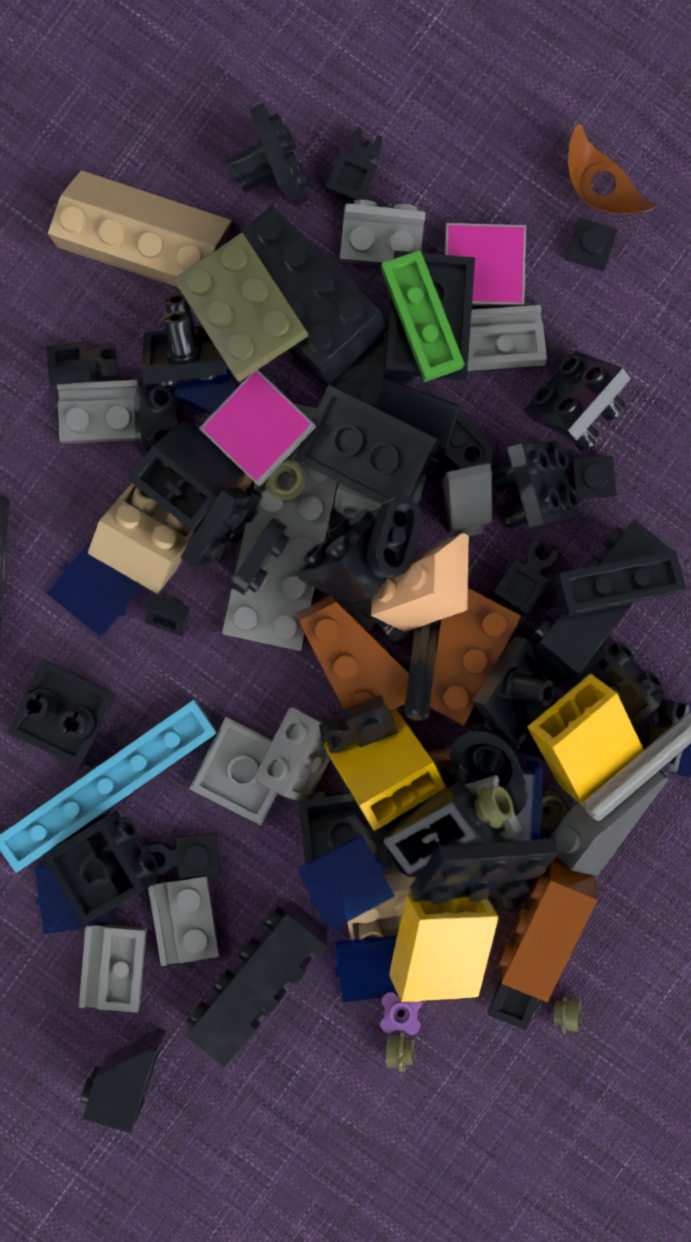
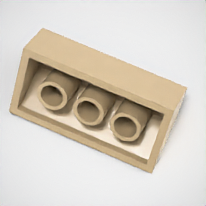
[48,170,233,288]

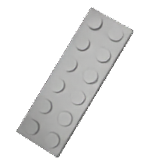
[222,403,338,651]

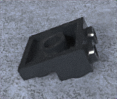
[298,790,390,884]
[42,810,159,925]

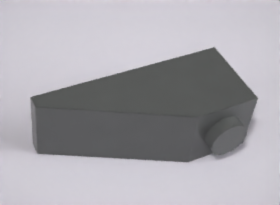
[439,463,492,537]
[549,771,669,876]

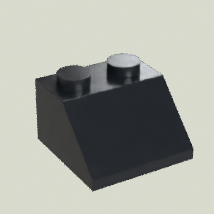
[80,1028,166,1134]

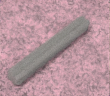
[583,711,691,821]

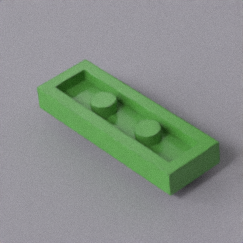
[381,250,464,382]

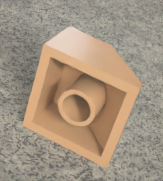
[371,533,469,632]

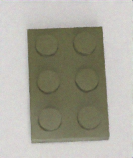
[174,233,309,382]

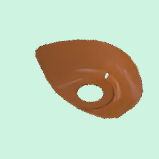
[568,123,658,214]

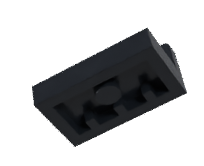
[570,636,665,728]

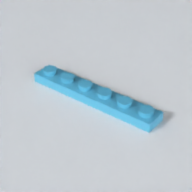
[0,700,218,873]

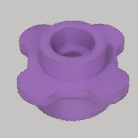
[380,992,422,1035]

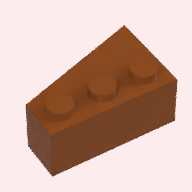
[430,588,521,725]
[296,595,409,711]
[497,856,598,1002]

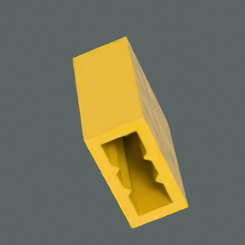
[528,674,644,807]
[323,708,446,831]
[389,894,499,1002]

